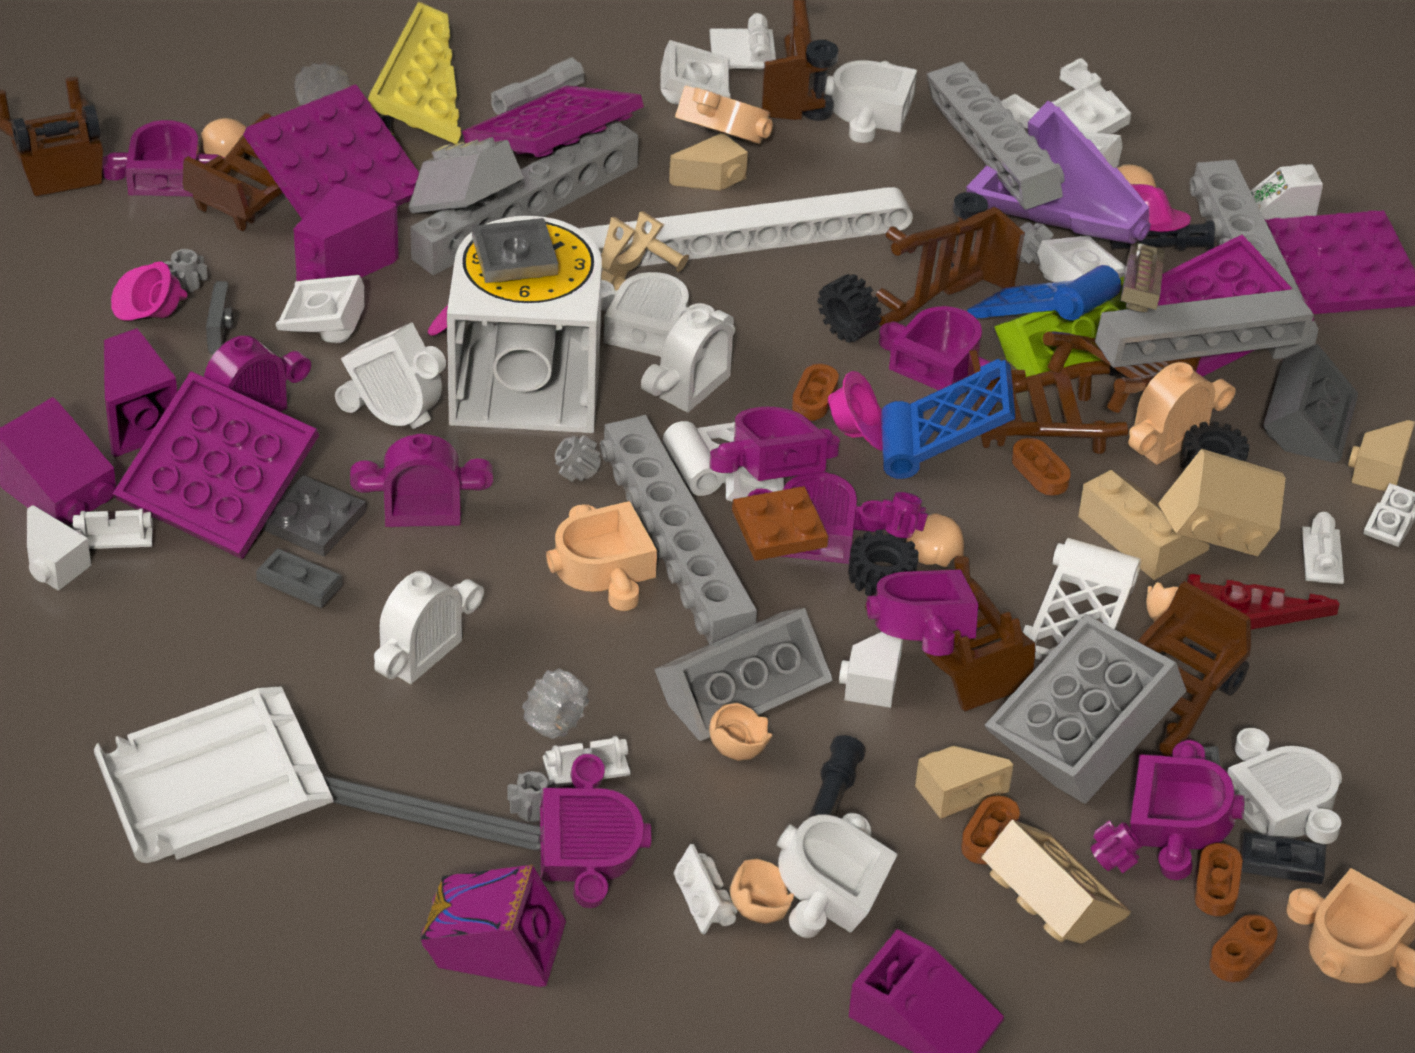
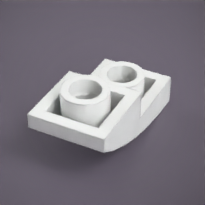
[1363,483,1415,547]

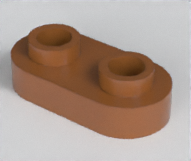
[792,364,839,421]
[1012,438,1071,496]
[961,796,1020,864]
[1195,843,1242,916]
[1209,914,1278,982]

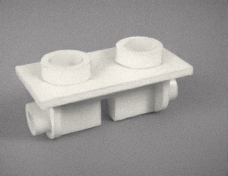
[73,509,153,549]
[1302,512,1344,584]
[543,736,630,787]
[673,844,737,934]

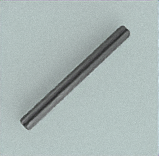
[323,775,540,851]

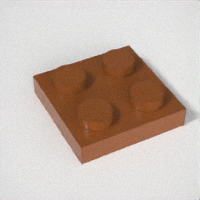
[732,486,828,561]

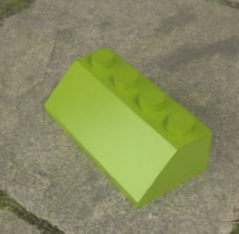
[994,276,1129,376]

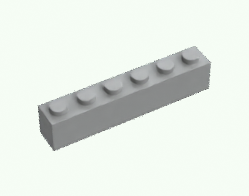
[1095,289,1314,368]

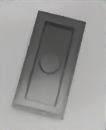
[206,281,234,354]
[256,548,343,608]

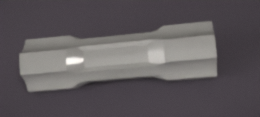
[491,57,585,115]

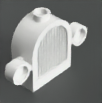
[825,60,917,143]
[601,272,715,357]
[641,309,735,413]
[335,322,446,429]
[374,571,484,684]
[1228,728,1342,844]
[776,813,898,938]

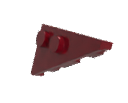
[1187,574,1340,630]

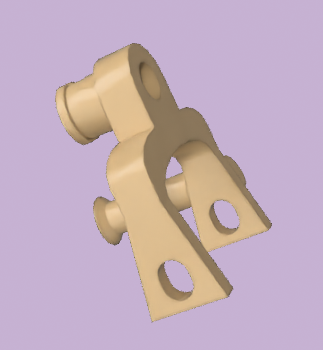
[601,211,689,291]

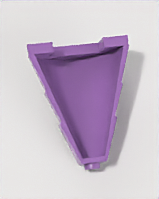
[966,101,1151,244]

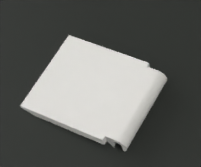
[94,687,334,863]

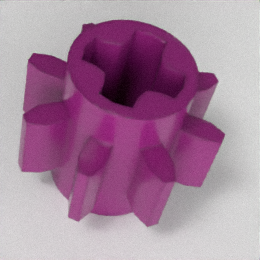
[879,492,928,538]
[1090,820,1142,873]

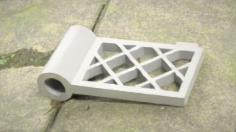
[663,421,747,496]
[1023,538,1141,661]

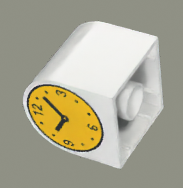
[447,216,602,433]

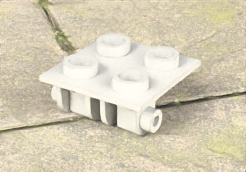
[709,13,776,70]

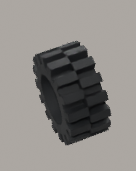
[818,274,882,343]
[1180,421,1249,470]
[848,530,918,596]

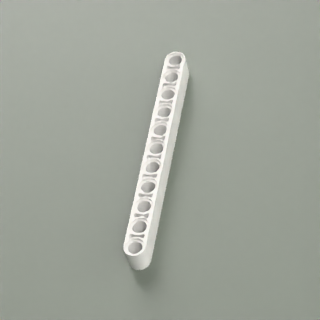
[578,187,913,271]

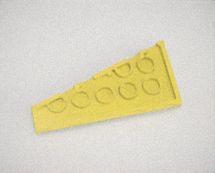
[368,2,461,144]

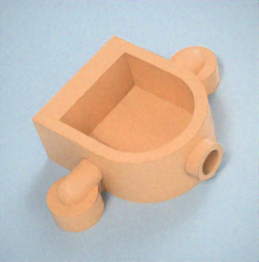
[675,86,773,144]
[1128,362,1236,465]
[546,501,657,611]
[1286,868,1415,987]

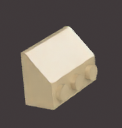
[1158,449,1286,556]
[1078,470,1210,580]
[982,820,1131,944]

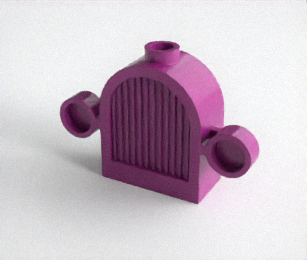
[102,120,230,197]
[879,306,990,390]
[204,335,311,412]
[709,407,840,481]
[350,434,493,527]
[748,472,886,564]
[866,570,978,656]
[1130,740,1245,880]
[540,754,651,908]

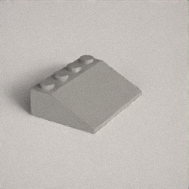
[985,614,1187,804]

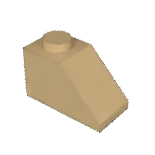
[669,133,748,190]
[1348,420,1415,492]
[915,746,1013,819]

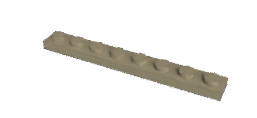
[1120,242,1165,312]

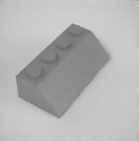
[409,137,524,213]
[654,608,833,741]

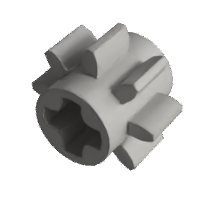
[1020,222,1054,264]
[164,249,208,293]
[555,435,601,482]
[507,771,555,822]

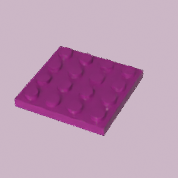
[243,84,419,219]
[462,85,644,157]
[1265,210,1415,314]
[1157,234,1314,377]
[112,371,319,560]

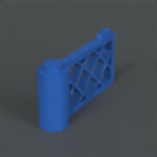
[967,265,1121,320]
[881,359,1016,479]

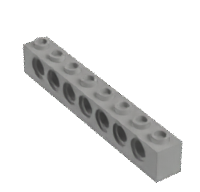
[927,61,1065,210]
[410,121,638,276]
[1190,160,1318,359]
[600,415,757,644]

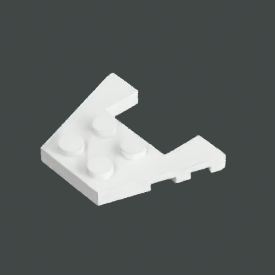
[1001,58,1131,134]

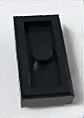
[1241,832,1326,885]

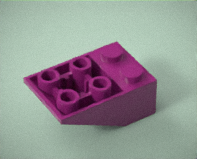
[848,929,1004,1053]

